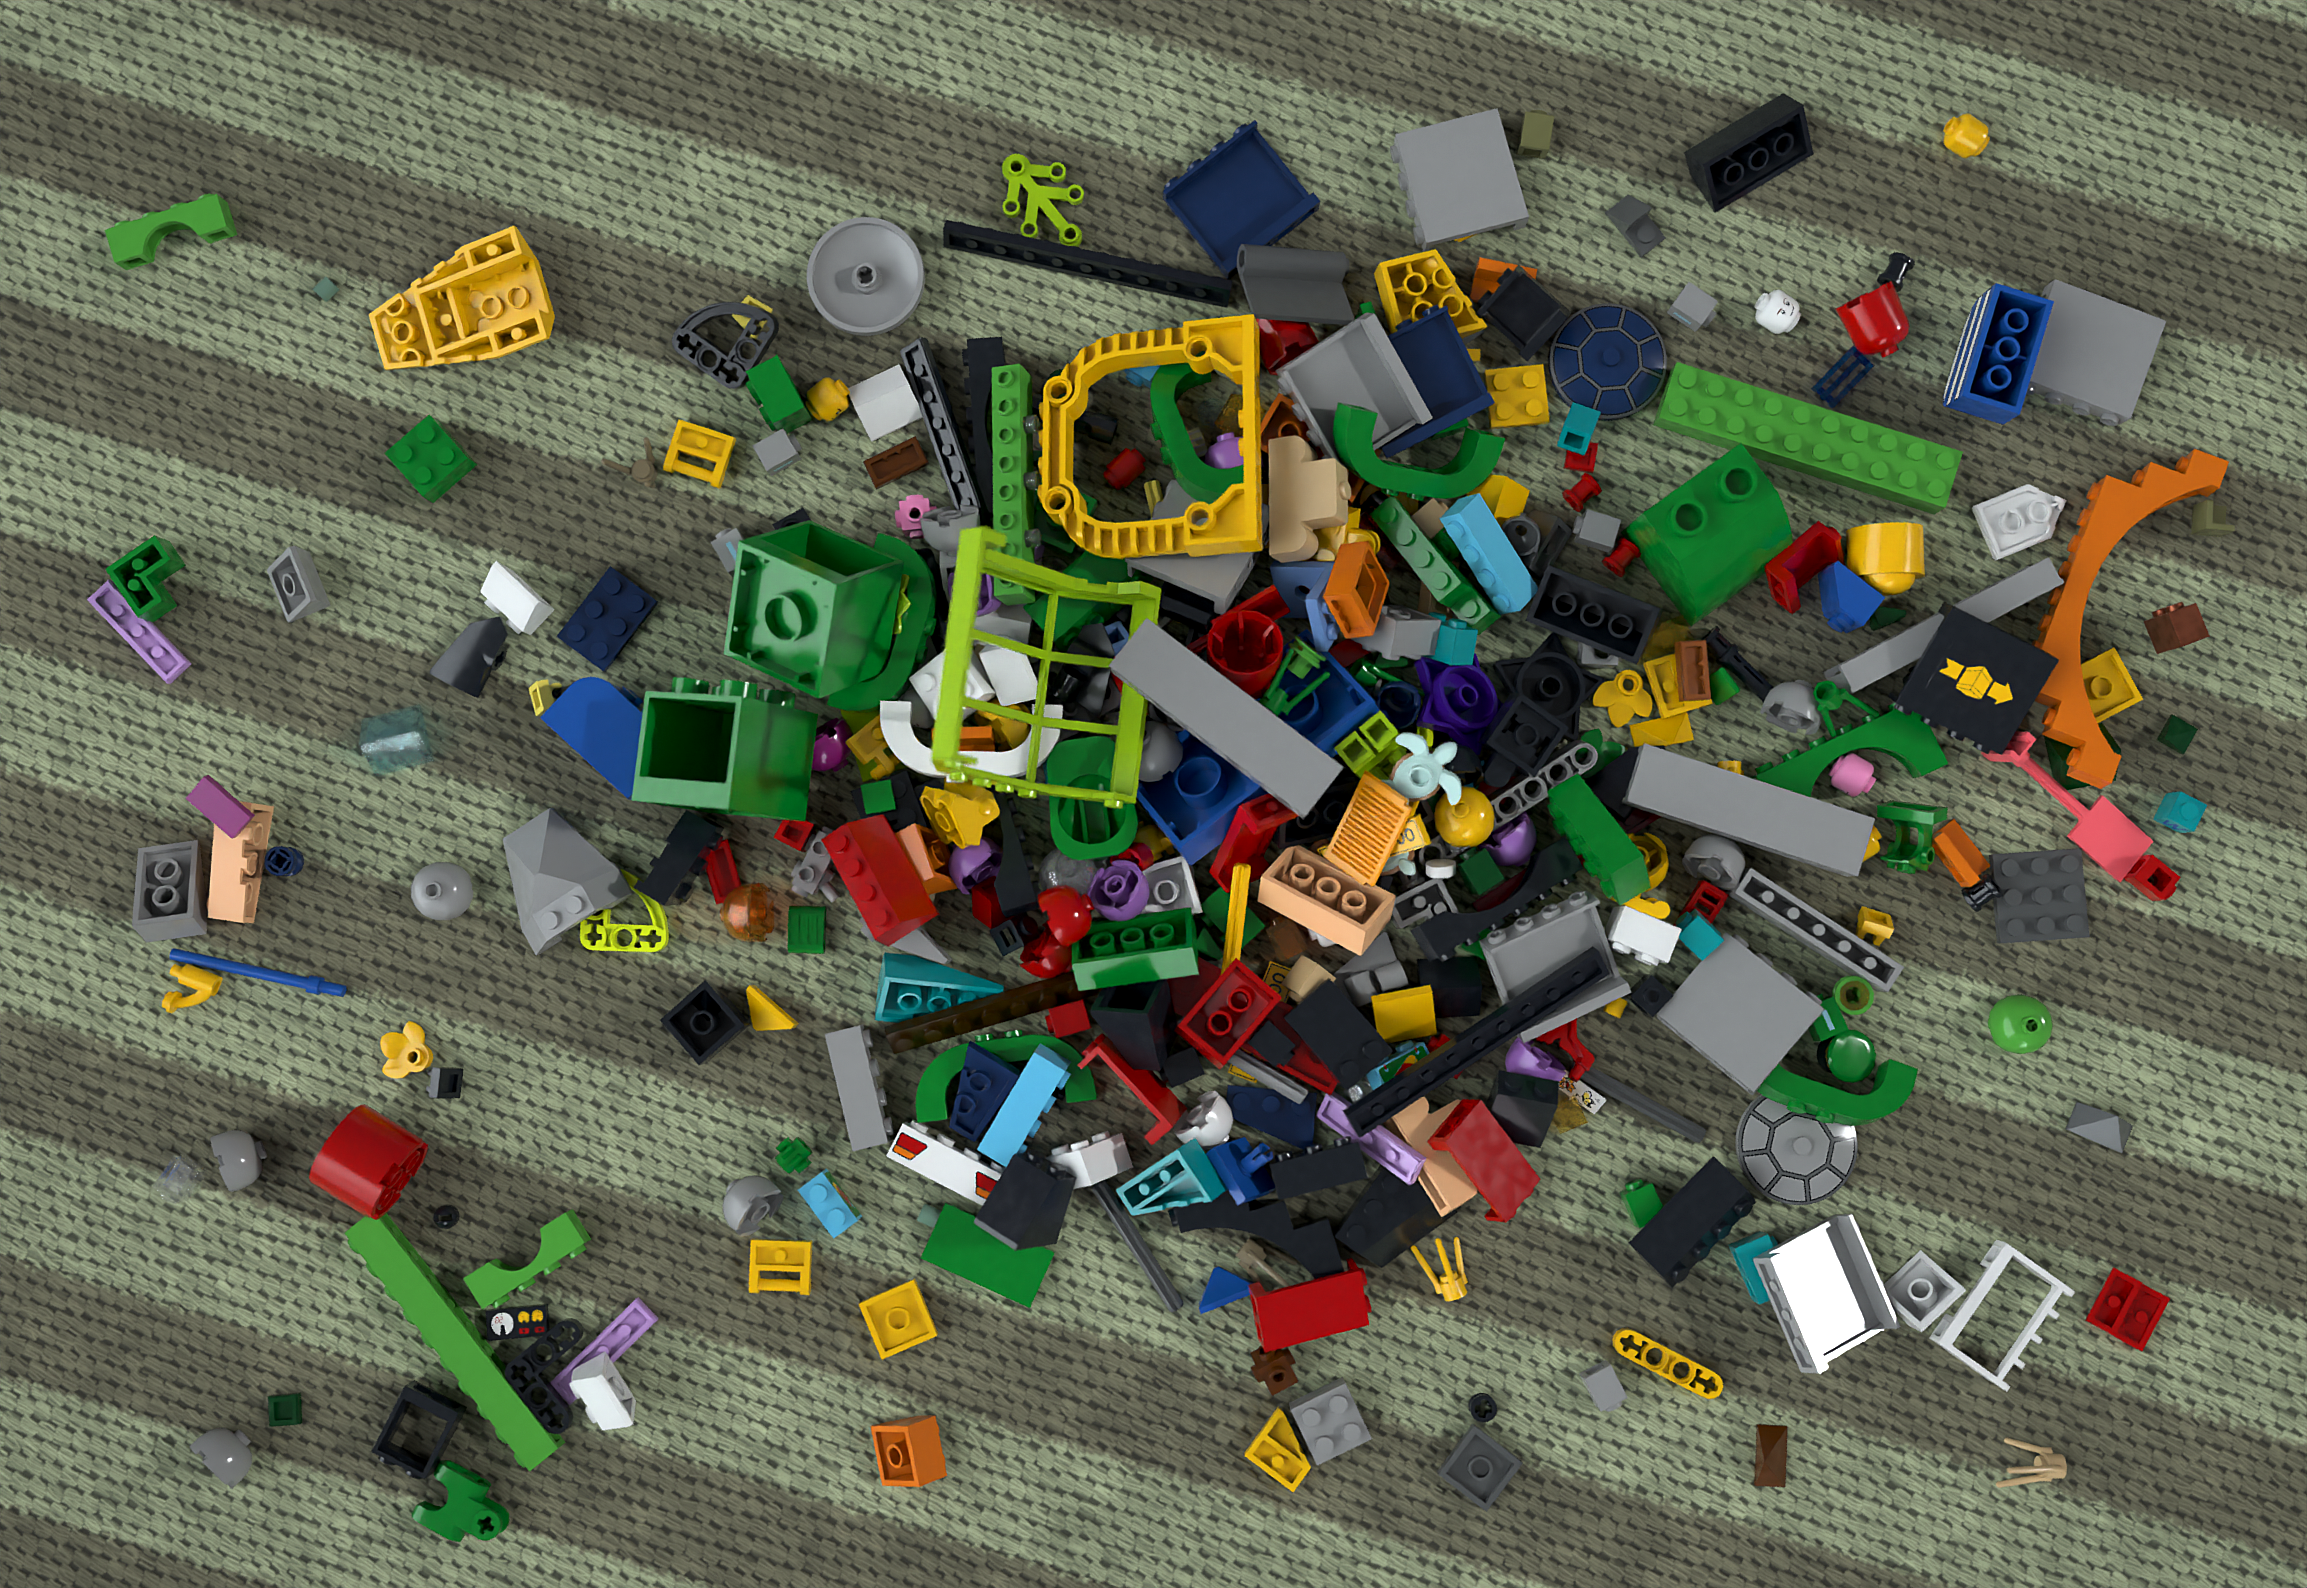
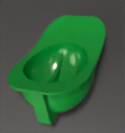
[1047,736,1138,862]

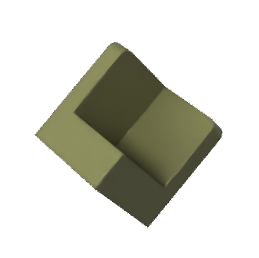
[2191,500,2235,537]

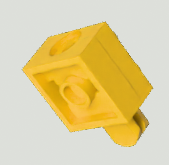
[1299,507,1381,561]

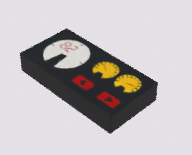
[486,1304,550,1341]

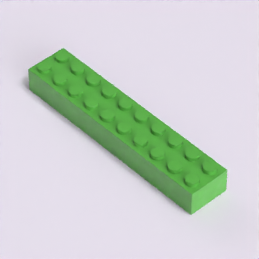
[1653,362,1963,515]

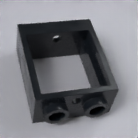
[371,1380,467,1479]

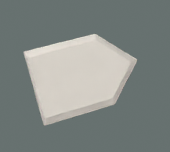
[1972,484,2066,560]

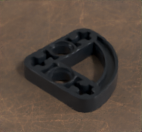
[672,302,779,389]

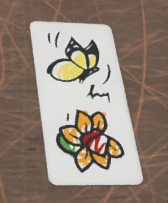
[1558,1070,1606,1114]

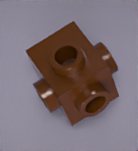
[1250,1346,1299,1396]

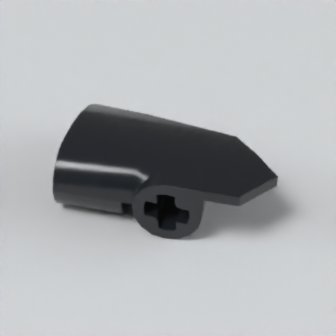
[429,617,508,698]
[1049,622,1115,718]
[1585,746,1666,822]

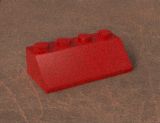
[821,814,939,947]

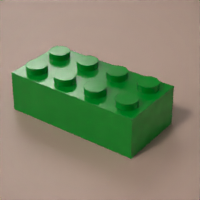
[1547,773,1651,906]
[1072,907,1199,991]

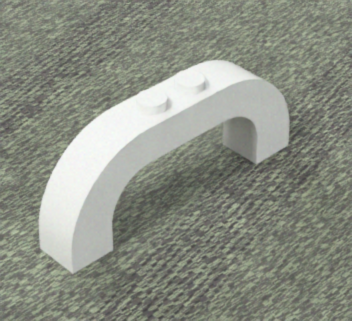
[880,701,1063,783]

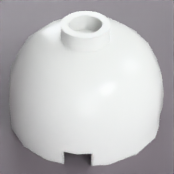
[1173,1090,1233,1150]

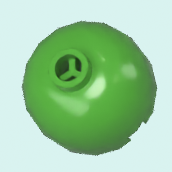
[1988,994,2053,1054]

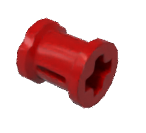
[1562,473,1602,512]
[1602,538,1641,577]

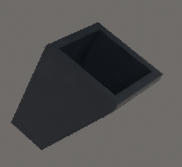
[1090,979,1178,1071]
[974,1150,1077,1251]

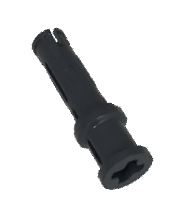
[1701,626,1774,703]

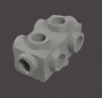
[791,826,840,903]

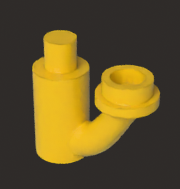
[162,964,223,1013]

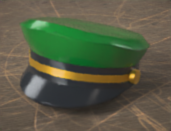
[1816,1029,1876,1083]

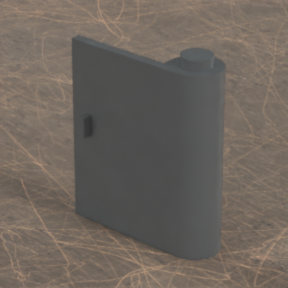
[1237,244,1355,325]

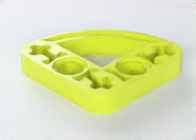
[580,868,669,952]

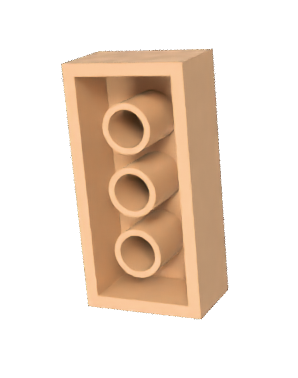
[1257,845,1396,956]

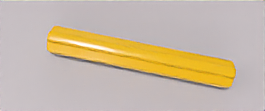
[1221,863,1251,975]

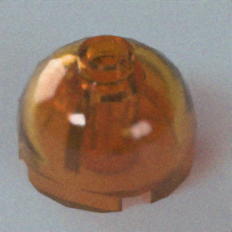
[720,883,774,942]

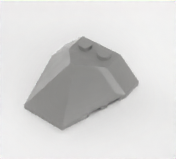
[503,808,634,955]

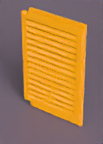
[1323,770,1413,887]

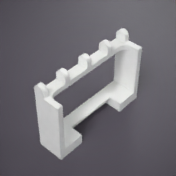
[1929,1239,2075,1392]

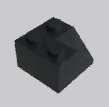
[660,980,751,1065]

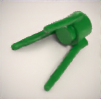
[1258,648,1330,717]
[1349,658,1424,703]
[1813,681,1879,737]

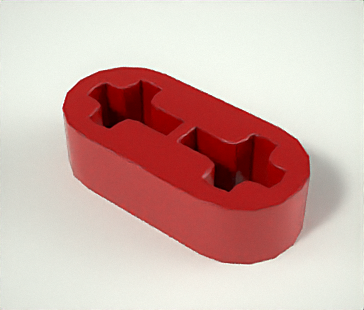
[1109,842,1154,872]

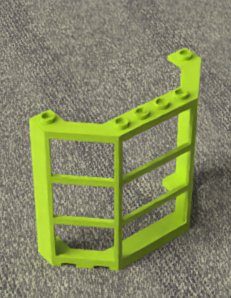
[931,527,1161,809]

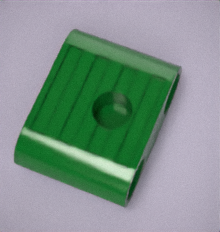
[787,906,826,954]

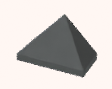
[2065,1102,2133,1153]

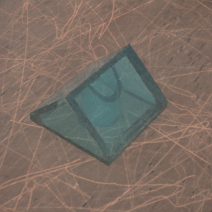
[359,704,434,776]

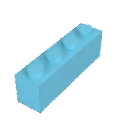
[1439,493,1538,615]
[977,1043,1071,1167]

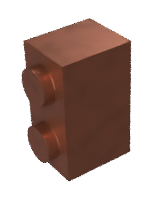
[2144,601,2210,654]

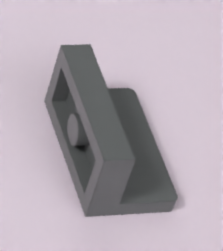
[1519,509,1572,581]

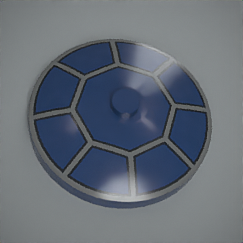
[1548,303,1667,421]

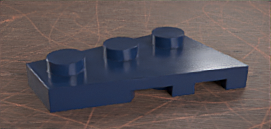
[949,1040,1021,1142]
[1226,1085,1317,1150]

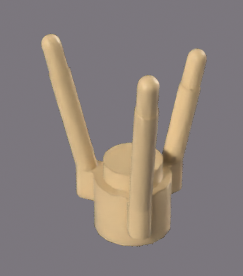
[1996,1438,2067,1488]

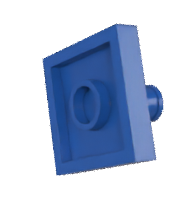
[1206,1137,1276,1205]

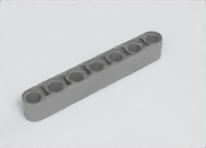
[1415,740,1598,867]

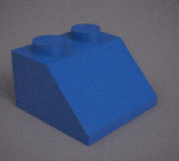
[1818,560,1886,633]

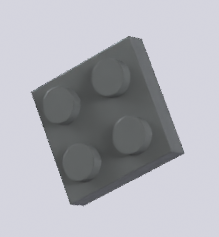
[1437,1423,1523,1512]

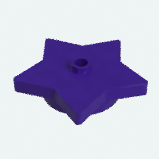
[1414,653,1503,755]

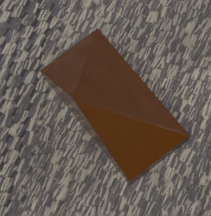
[1754,1424,1788,1487]

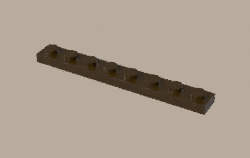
[884,971,1102,1054]

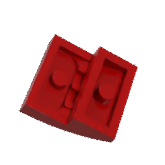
[2085,1267,2170,1352]

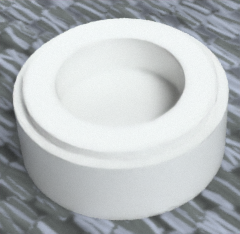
[1426,859,1456,879]

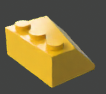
[1374,249,1488,339]

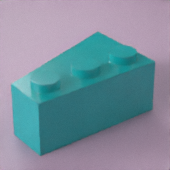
[1116,1138,1228,1216]

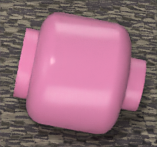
[1828,753,1876,797]

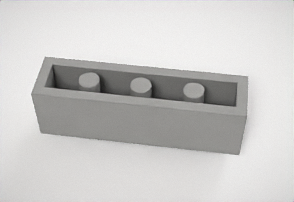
[825,1024,894,1151]

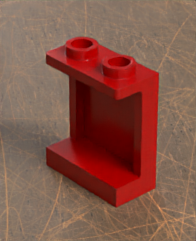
[1764,521,1845,615]

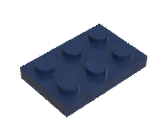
[557,566,659,672]

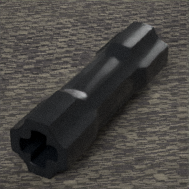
[1032,392,1119,445]

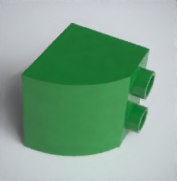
[1621,443,1793,627]

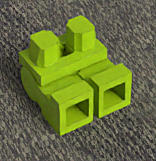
[1334,711,1407,780]

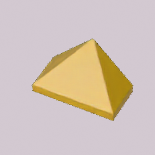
[1629,712,1694,747]
[746,985,799,1031]

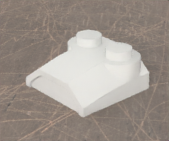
[1141,856,1203,915]

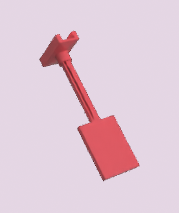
[1981,731,2154,882]

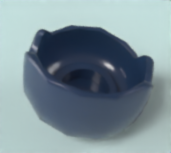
[1376,681,1421,729]

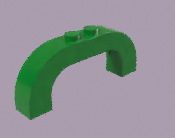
[1150,351,1244,505]
[1333,402,1505,501]
[827,533,937,713]
[916,1029,1097,1123]
[1757,1059,1918,1126]

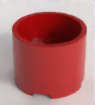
[309,1104,428,1220]

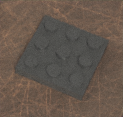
[1989,848,2090,943]

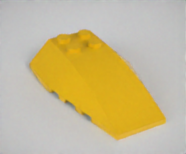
[368,226,555,370]

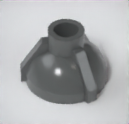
[1501,513,1541,556]

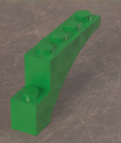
[1370,495,1501,635]

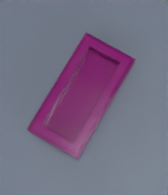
[185,775,255,839]

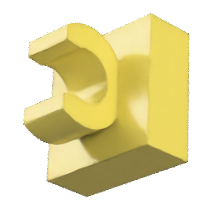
[529,679,562,716]

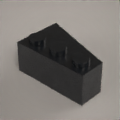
[633,809,724,906]
[1270,1136,1368,1200]

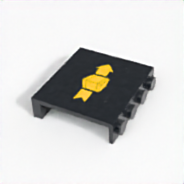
[1888,601,2059,755]

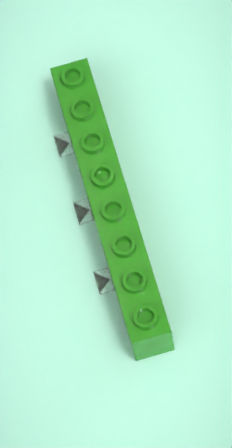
[992,363,1042,606]

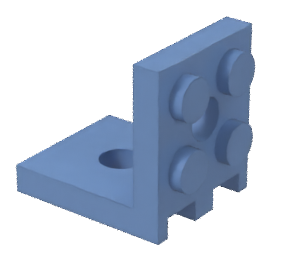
[1270,561,1341,652]

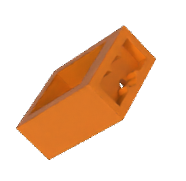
[1323,541,1390,639]

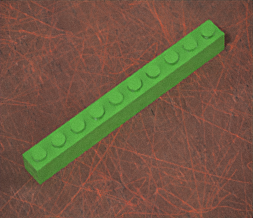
[344,1213,565,1472]

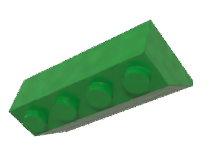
[1022,551,1154,653]

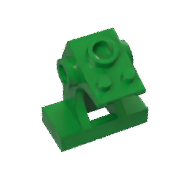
[1877,800,1948,874]

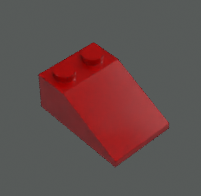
[1174,958,1282,1070]

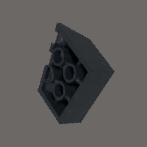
[1333,1164,1458,1268]

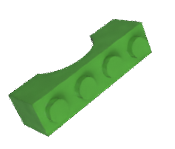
[105,194,237,271]
[463,1209,592,1309]

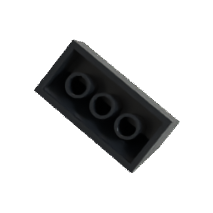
[1684,93,1814,213]
[1525,565,1664,665]
[1628,1156,1756,1288]

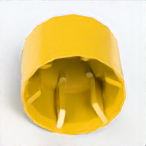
[1846,522,1925,596]

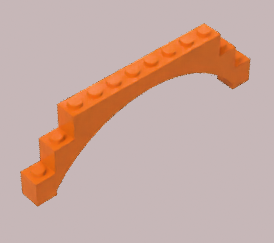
[2032,449,2229,789]

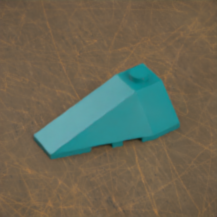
[875,952,1004,1023]

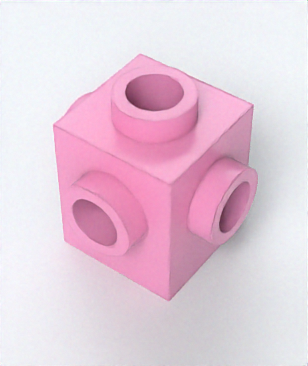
[895,495,937,539]

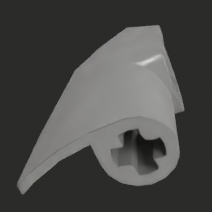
[1333,932,1409,1008]

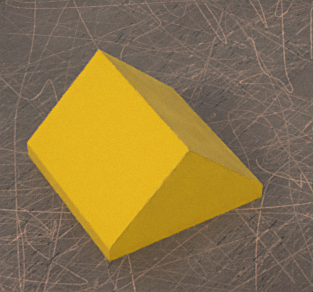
[1467,475,1530,528]

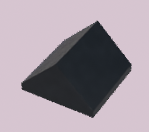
[1417,956,1482,1018]

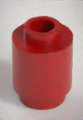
[1102,448,1146,491]

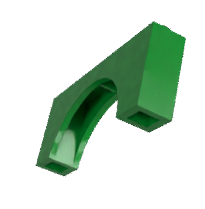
[1749,702,1949,797]

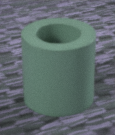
[313,276,340,302]
[917,1204,941,1228]

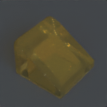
[1553,1095,1588,1134]

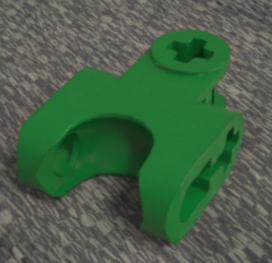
[412,1460,510,1542]

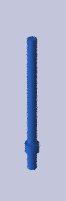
[169,948,347,997]

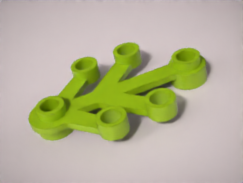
[1002,154,1084,247]

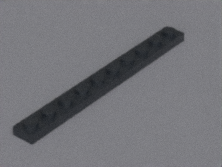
[943,220,1233,308]
[1343,947,1609,1138]

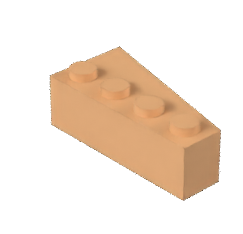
[206,801,274,923]

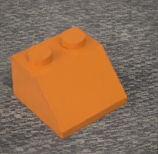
[895,823,957,895]
[871,1415,947,1487]

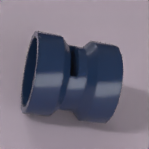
[264,846,304,876]

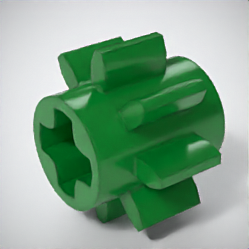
[775,1137,812,1174]

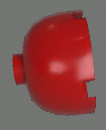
[1038,885,1094,947]
[1019,920,1072,979]

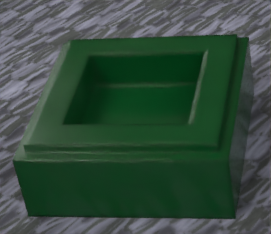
[268,1393,302,1427]

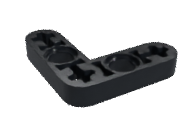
[505,1318,583,1434]

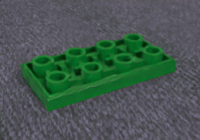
[921,1202,1055,1308]

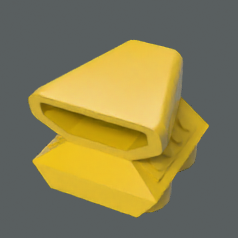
[919,778,1000,849]

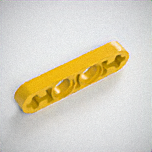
[1612,1328,1723,1399]

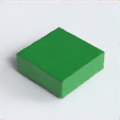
[861,780,897,815]

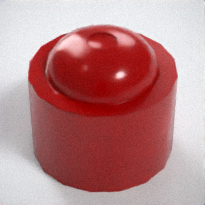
[1207,610,1283,699]

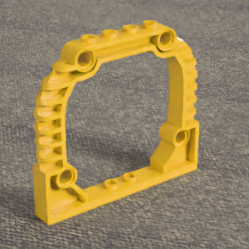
[1038,314,1262,559]

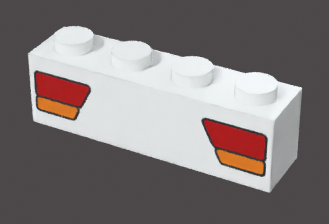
[886,1120,1006,1206]

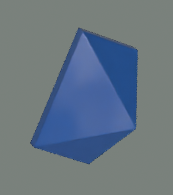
[1198,1266,1254,1314]

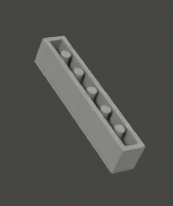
[1727,868,1904,992]

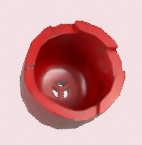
[1835,281,1910,358]
[1256,319,1319,375]

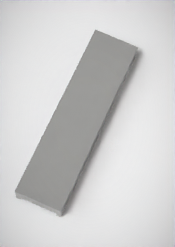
[1823,557,2065,694]
[1109,618,1343,819]
[1622,744,1875,877]

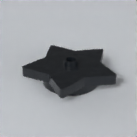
[1493,632,1604,742]

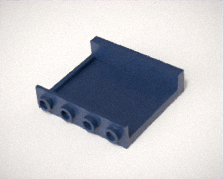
[1163,120,1320,280]
[1380,304,1495,459]

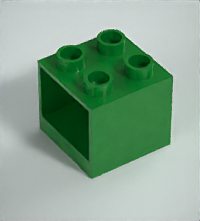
[724,520,904,699]
[632,677,818,821]

